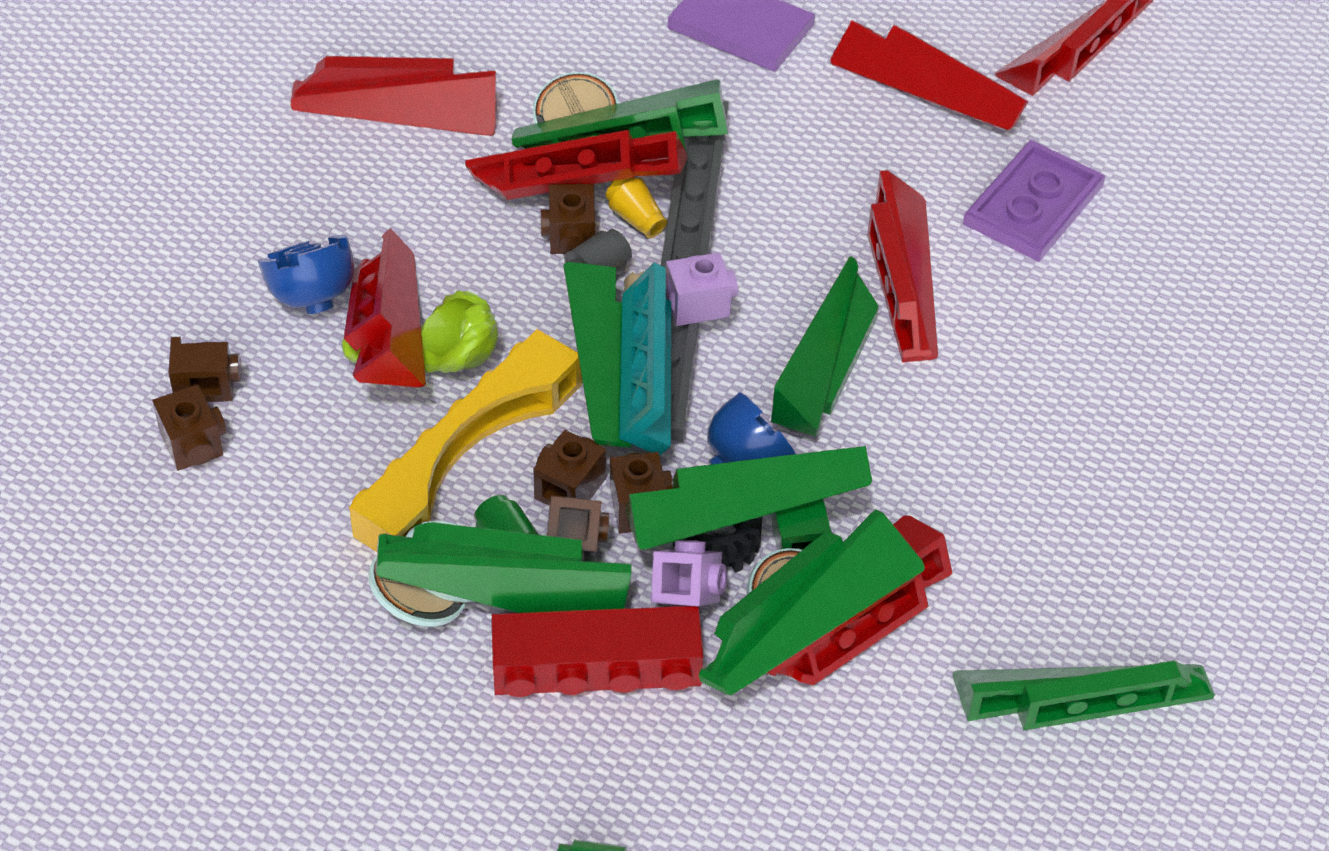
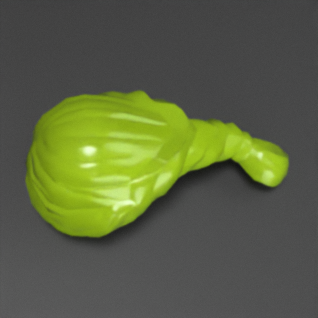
[341,290,498,373]

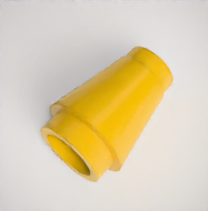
[605,177,667,239]

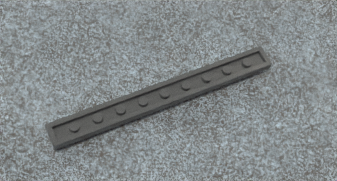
[661,101,729,441]

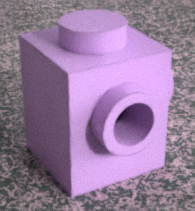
[666,252,738,326]
[651,540,727,606]

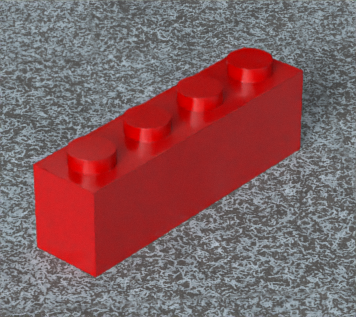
[491,606,703,697]

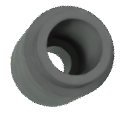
[565,229,632,274]

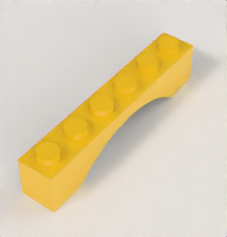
[349,329,582,552]

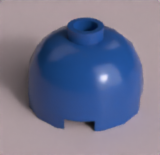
[258,235,354,314]
[707,392,796,465]

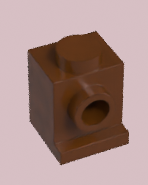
[168,336,242,402]

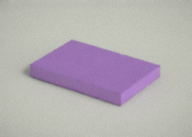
[667,0,815,72]
[963,139,1106,262]

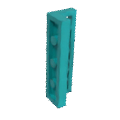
[619,262,671,456]

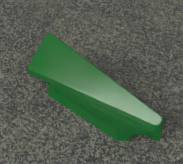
[511,79,728,149]
[771,256,879,437]
[563,262,631,448]
[626,446,872,550]
[698,509,925,695]
[376,522,632,613]
[953,660,1215,731]

